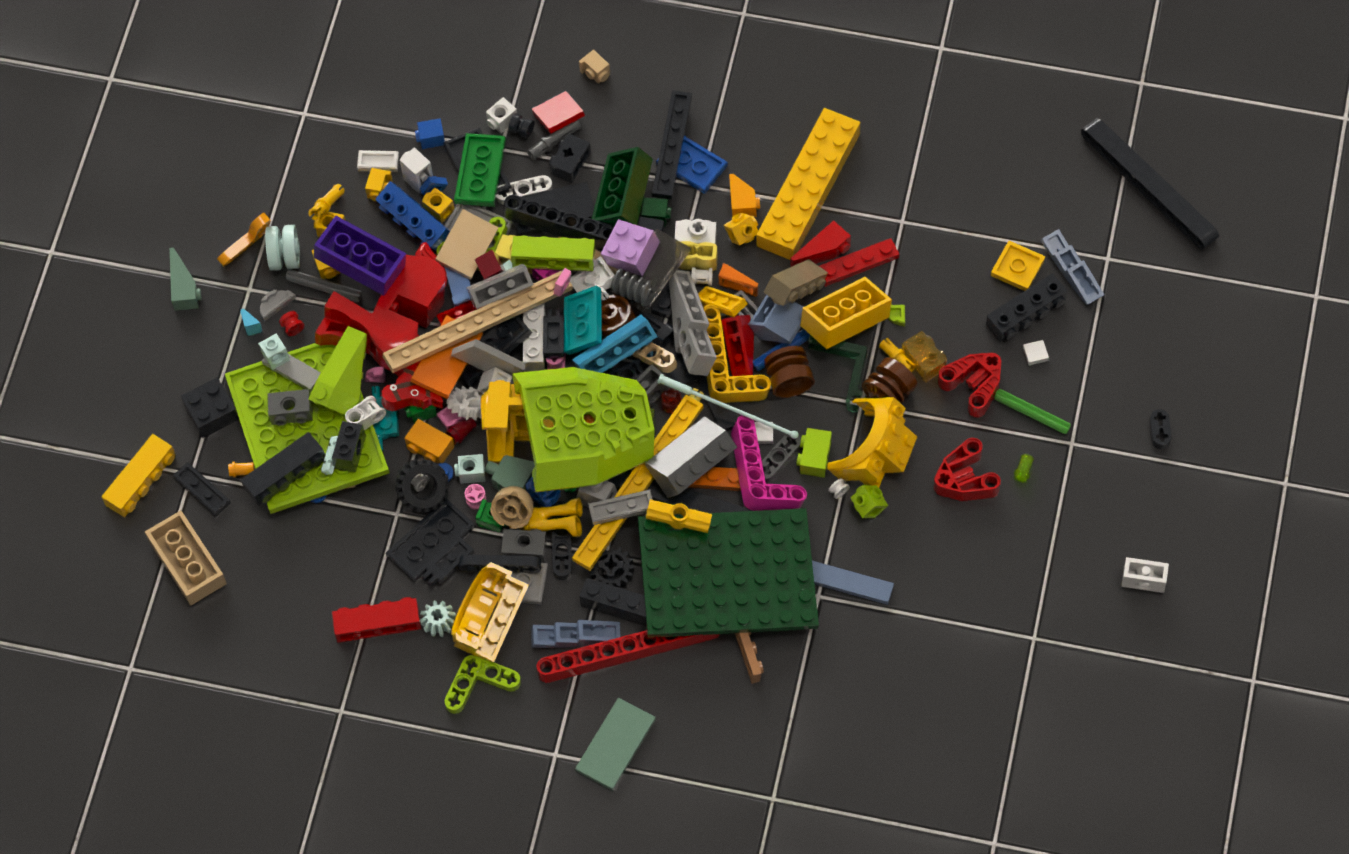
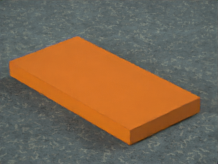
[410,315,483,399]

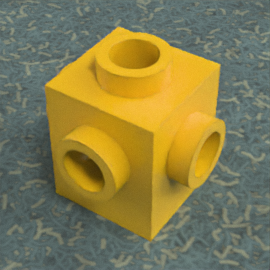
[723,213,758,245]

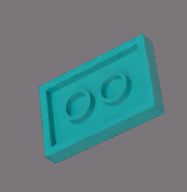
[564,285,602,355]

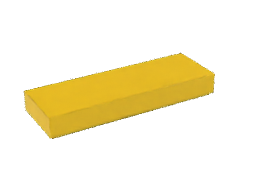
[698,286,748,317]

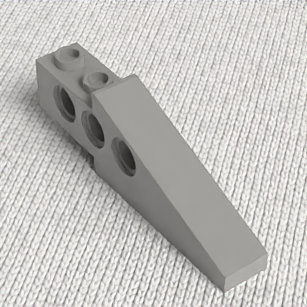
[668,269,717,376]

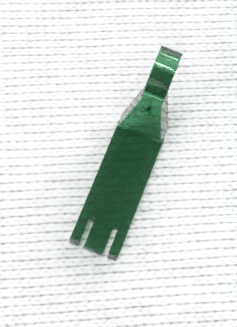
[808,335,868,412]

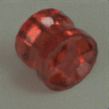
[661,389,682,414]

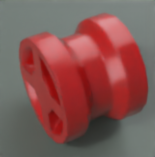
[279,311,305,336]

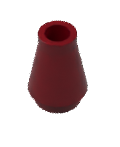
[445,417,477,445]

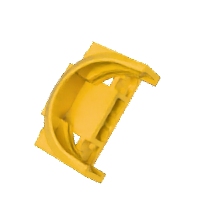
[481,380,530,463]
[827,397,917,488]

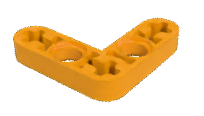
[217,213,271,267]

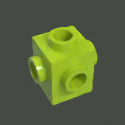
[851,484,888,518]

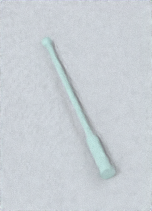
[657,374,799,439]

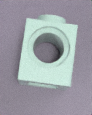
[258,333,290,370]
[454,454,485,484]

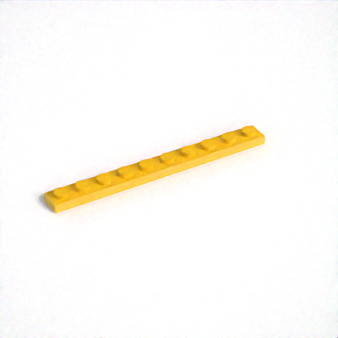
[572,395,704,571]

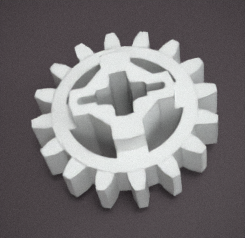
[446,386,483,420]

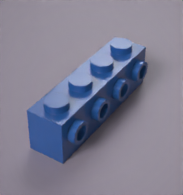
[375,181,450,251]

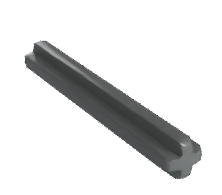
[286,269,362,302]

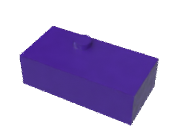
[314,216,406,296]

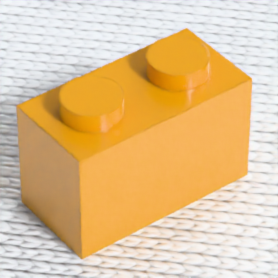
[404,419,455,464]

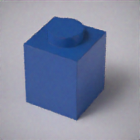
[415,118,445,149]

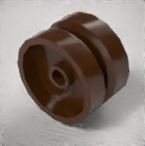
[601,295,636,340]

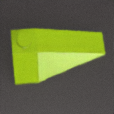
[309,326,367,415]

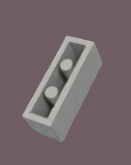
[466,264,534,309]

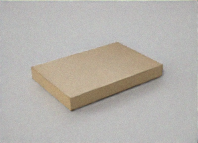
[435,209,499,280]

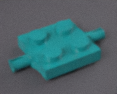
[371,386,399,452]

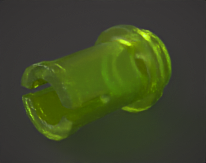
[1014,454,1034,482]

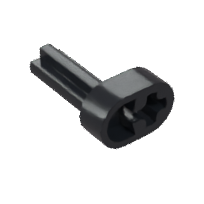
[636,309,674,348]

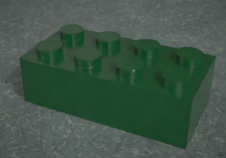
[592,147,653,226]

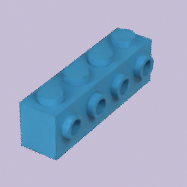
[572,315,657,373]

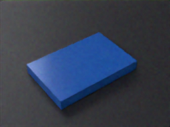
[656,136,728,194]

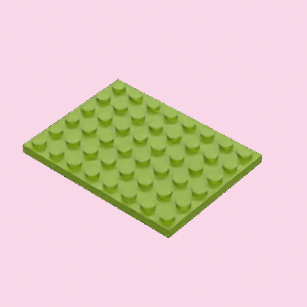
[225,343,390,514]

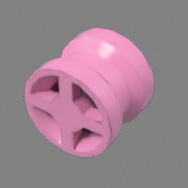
[464,484,486,510]

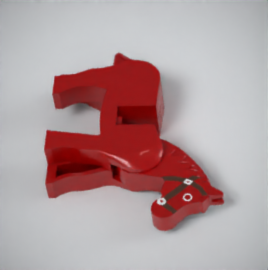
[315,242,447,411]

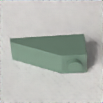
[169,248,202,311]

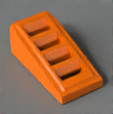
[719,263,759,297]

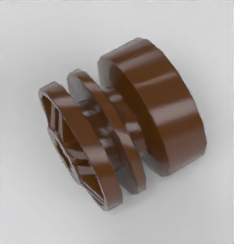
[764,346,815,398]
[862,357,918,404]

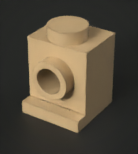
[579,49,610,84]

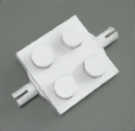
[570,256,615,300]

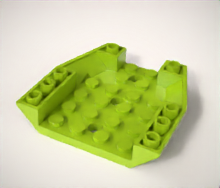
[512,367,654,492]

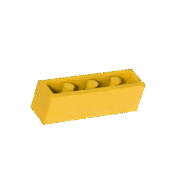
[101,434,176,518]

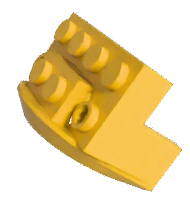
[451,562,529,663]

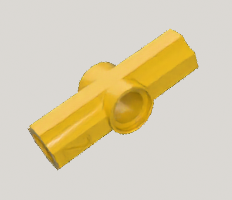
[646,499,712,533]

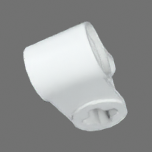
[345,396,386,430]

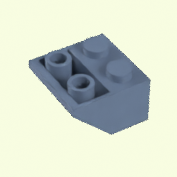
[749,295,803,344]

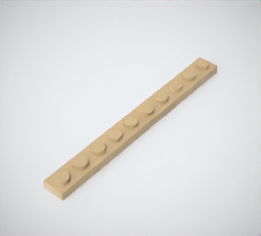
[383,270,573,373]

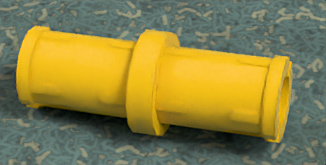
[879,338,916,372]

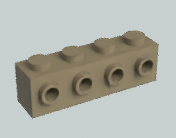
[764,259,828,306]

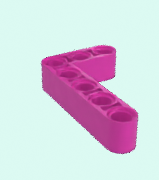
[731,415,807,511]

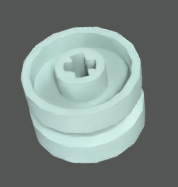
[265,224,300,271]

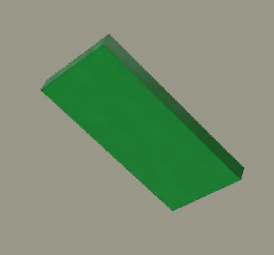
[454,133,506,207]

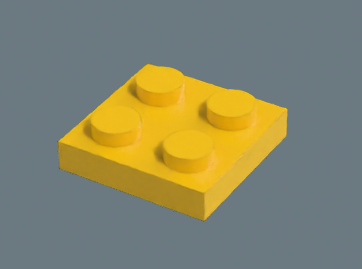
[991,241,1046,291]

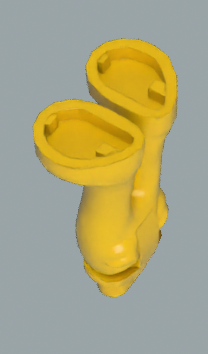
[509,498,583,537]

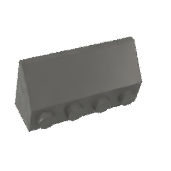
[644,416,737,498]

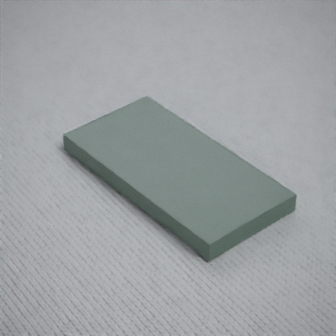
[575,698,656,791]

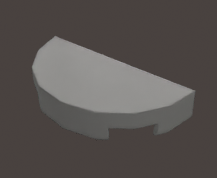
[260,289,296,322]

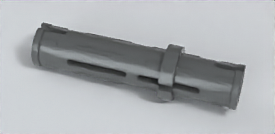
[527,120,581,161]

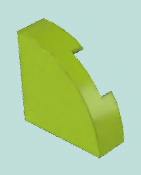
[888,305,905,326]

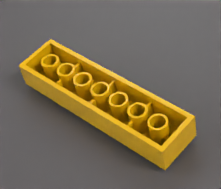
[756,108,861,260]

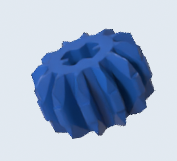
[525,477,561,507]

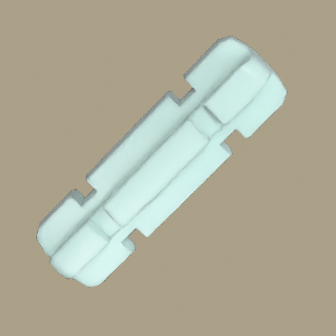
[321,436,338,475]

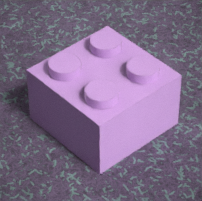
[601,220,660,276]

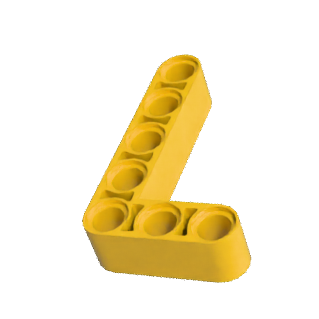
[704,305,771,403]

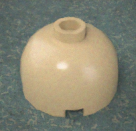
[491,486,533,529]

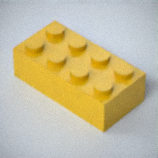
[800,277,892,349]

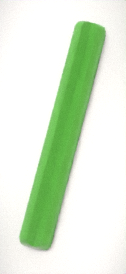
[994,389,1071,434]

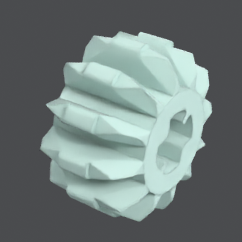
[420,600,456,637]

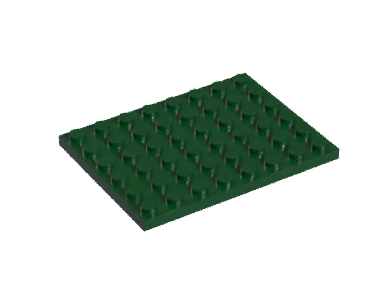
[638,508,819,638]

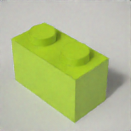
[797,428,832,478]

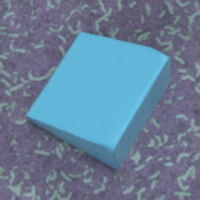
[240,309,263,336]

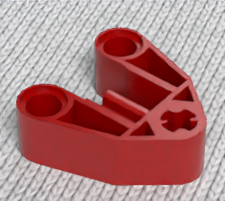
[938,353,1001,418]
[934,438,1001,501]

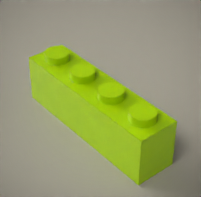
[511,235,595,271]

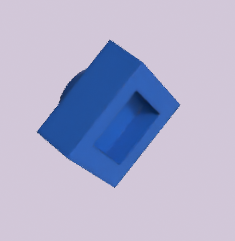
[420,176,448,195]

